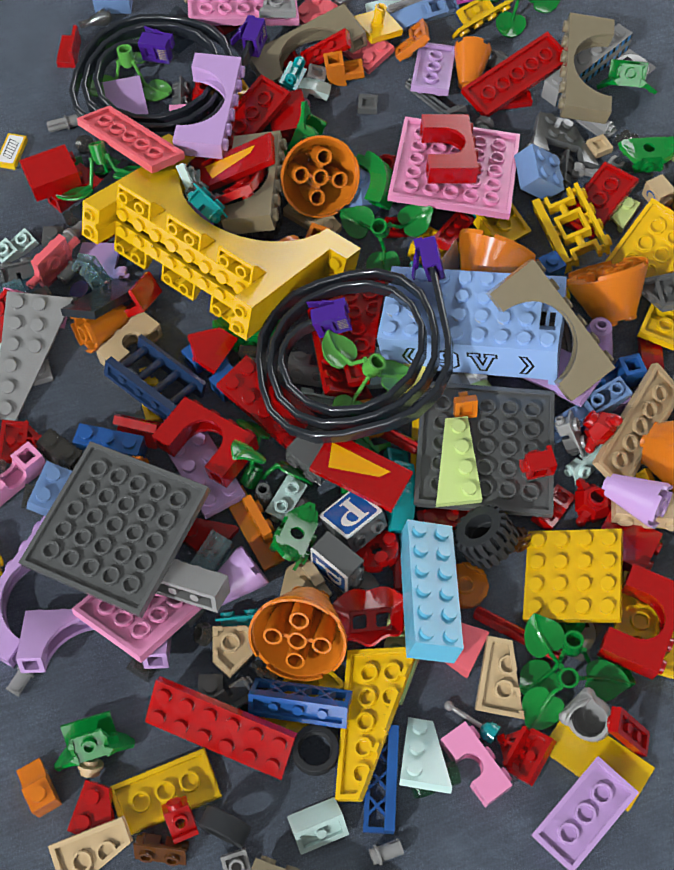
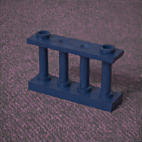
[104,334,206,421]

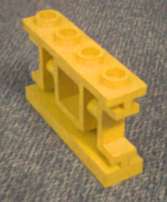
[532,182,612,274]

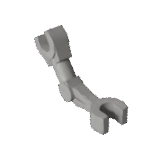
[571,155,625,178]

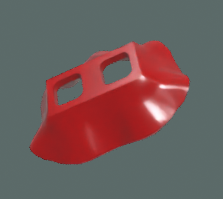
[332,586,405,647]

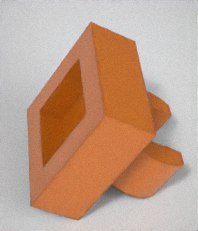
[453,391,478,418]

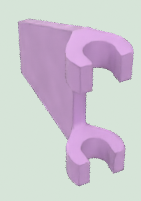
[78,242,130,279]

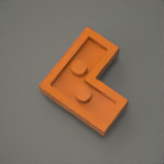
[395,18,430,62]

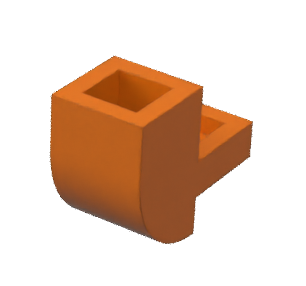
[323,51,365,86]

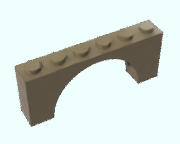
[249,4,367,88]
[558,12,615,124]
[221,130,287,234]
[486,259,616,401]

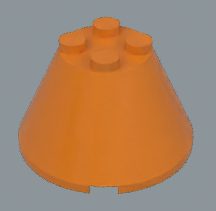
[280,135,360,218]
[459,228,539,273]
[566,256,649,327]
[640,421,674,493]
[248,586,347,682]

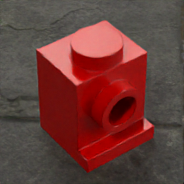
[519,445,558,480]
[161,795,199,844]

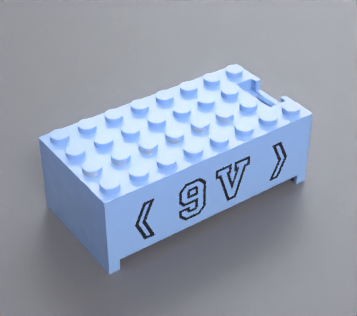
[377,266,567,385]

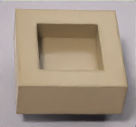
[586,134,613,159]

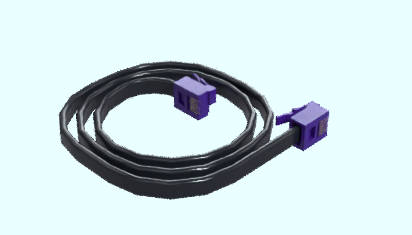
[69,14,268,137]
[255,235,453,444]

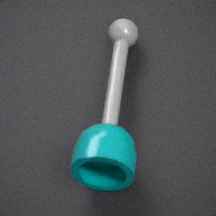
[444,701,501,744]

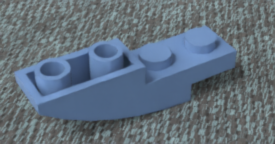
[390,0,460,31]
[554,376,633,444]

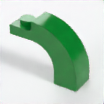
[355,151,393,210]

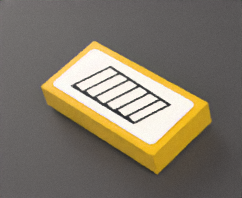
[0,133,28,170]

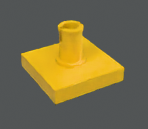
[354,3,403,44]

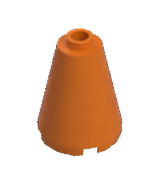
[454,36,492,90]
[70,304,131,354]

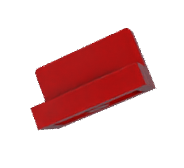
[56,25,81,68]
[124,271,162,318]
[113,414,162,449]

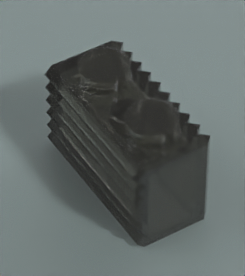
[36,428,83,471]

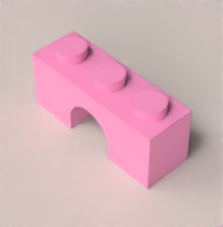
[0,442,46,507]
[439,721,512,808]

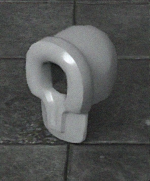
[559,687,611,742]

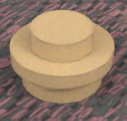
[78,758,104,778]

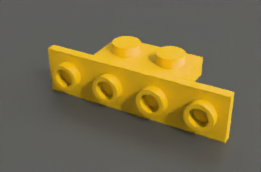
[452,0,514,39]

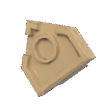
[280,559,332,597]
[213,625,254,679]

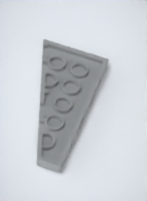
[0,291,73,421]

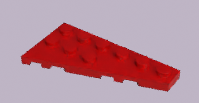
[328,280,386,388]
[307,307,373,401]

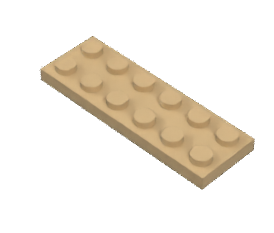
[592,363,674,478]

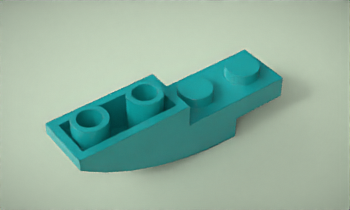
[383,447,415,533]

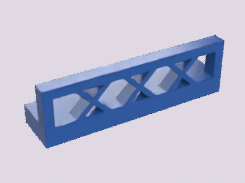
[248,678,353,729]
[363,725,399,835]

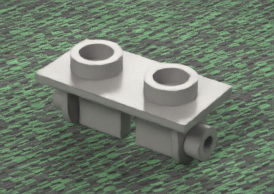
[575,120,617,139]
[554,410,587,458]

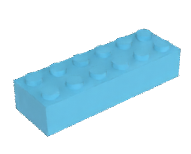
[399,519,464,663]

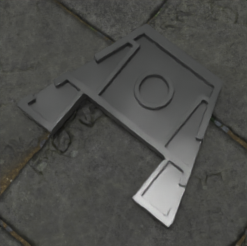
[531,111,599,169]

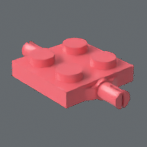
[26,234,80,289]

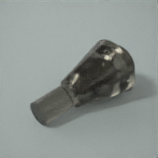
[78,7,113,29]

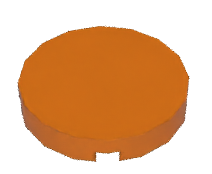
[456,562,489,609]

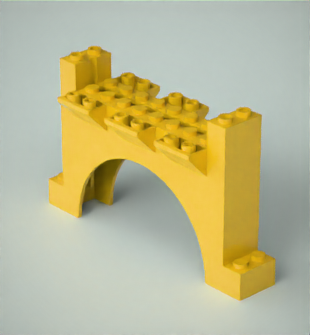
[82,134,361,340]

